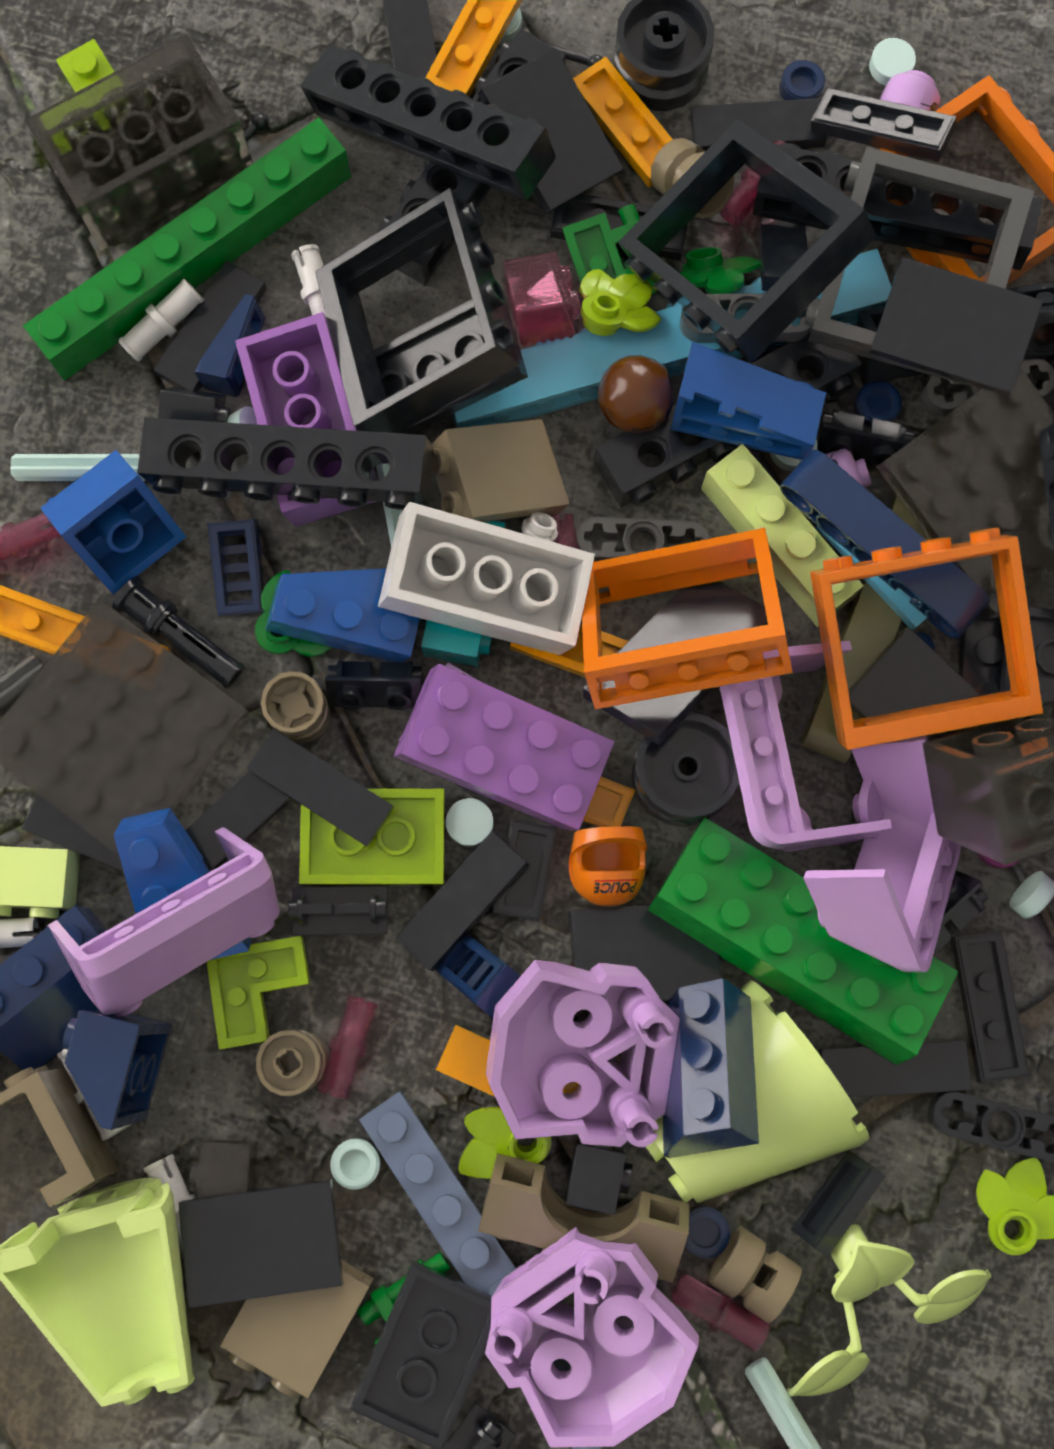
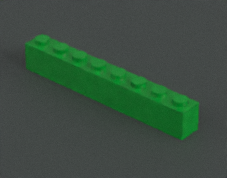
[23,117,351,381]

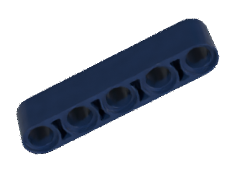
[780,449,991,639]

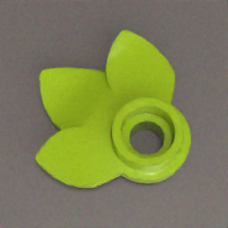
[579,269,662,336]
[458,1107,552,1179]
[976,1157,1054,1256]

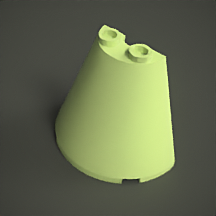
[646,980,869,1204]
[0,1177,195,1407]

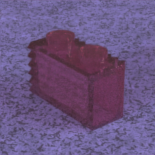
[503,251,581,347]

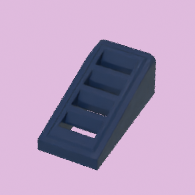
[194,294,266,397]
[207,519,264,616]
[436,934,520,1018]

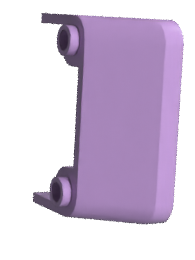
[720,641,892,852]
[804,735,961,972]
[48,827,280,1017]

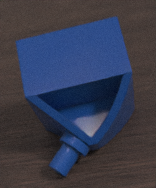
[40,450,186,594]

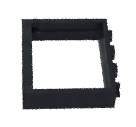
[618,119,876,363]
[315,188,520,433]

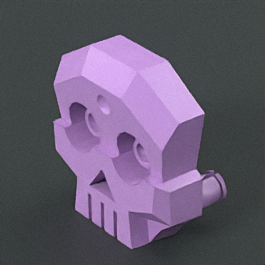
[486,960,680,1147]
[485,1227,699,1448]

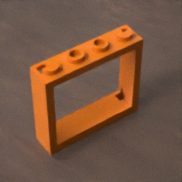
[879,75,1054,285]
[582,528,793,709]
[810,528,1043,750]

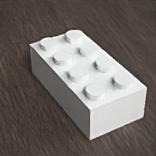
[378,502,595,655]

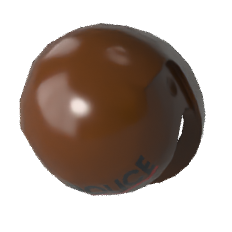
[598,355,673,433]

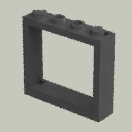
[804,146,1035,386]

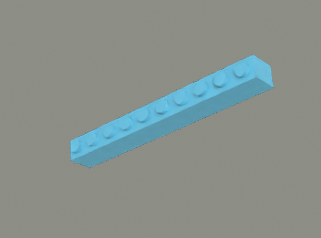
[452,249,891,428]

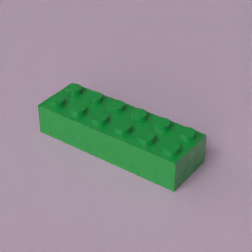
[648,817,958,1065]

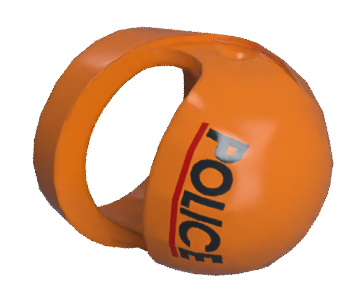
[569,826,647,907]

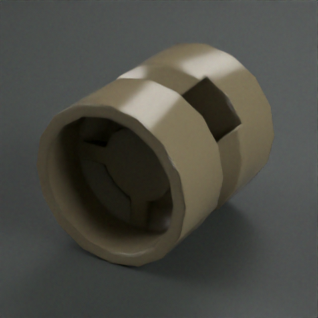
[651,138,735,219]
[261,671,331,743]
[256,1030,328,1096]
[707,1226,802,1323]

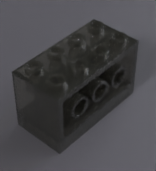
[25,34,253,251]
[922,700,1054,865]

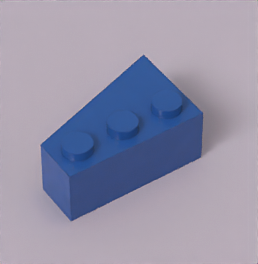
[670,342,826,460]
[265,568,420,663]
[114,808,252,960]

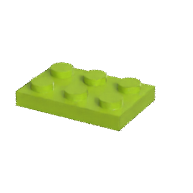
[299,788,445,885]

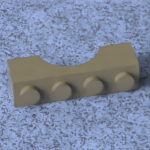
[478,1153,689,1283]

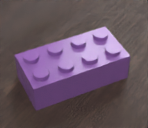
[235,312,377,527]
[393,664,615,831]

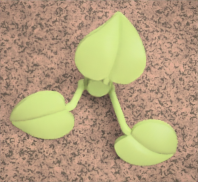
[787,1224,991,1396]

